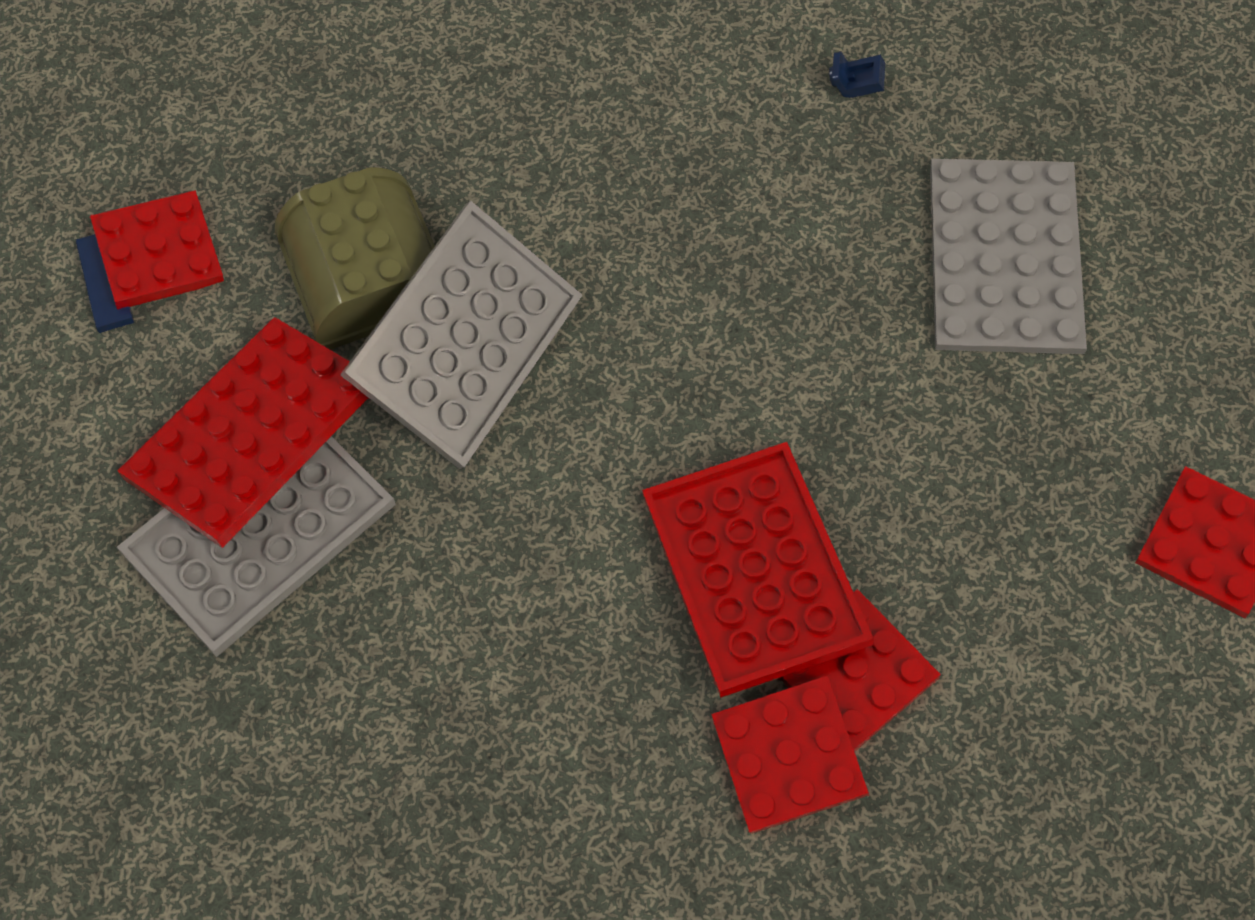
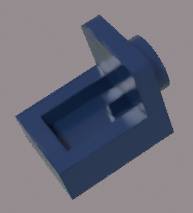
[829,51,885,98]

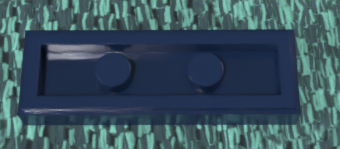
[76,234,135,333]

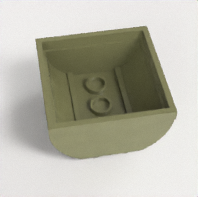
[275,167,435,350]

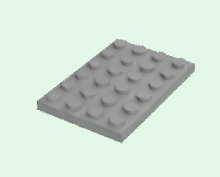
[930,158,1087,354]
[340,201,582,469]
[117,436,396,657]

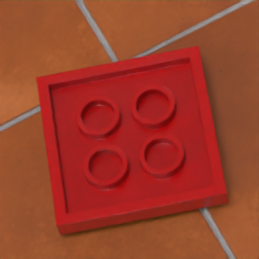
[90,190,224,310]
[1135,466,1255,619]
[780,589,941,752]
[711,675,869,834]

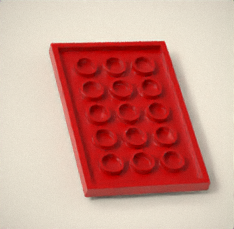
[117,317,369,548]
[642,442,874,698]

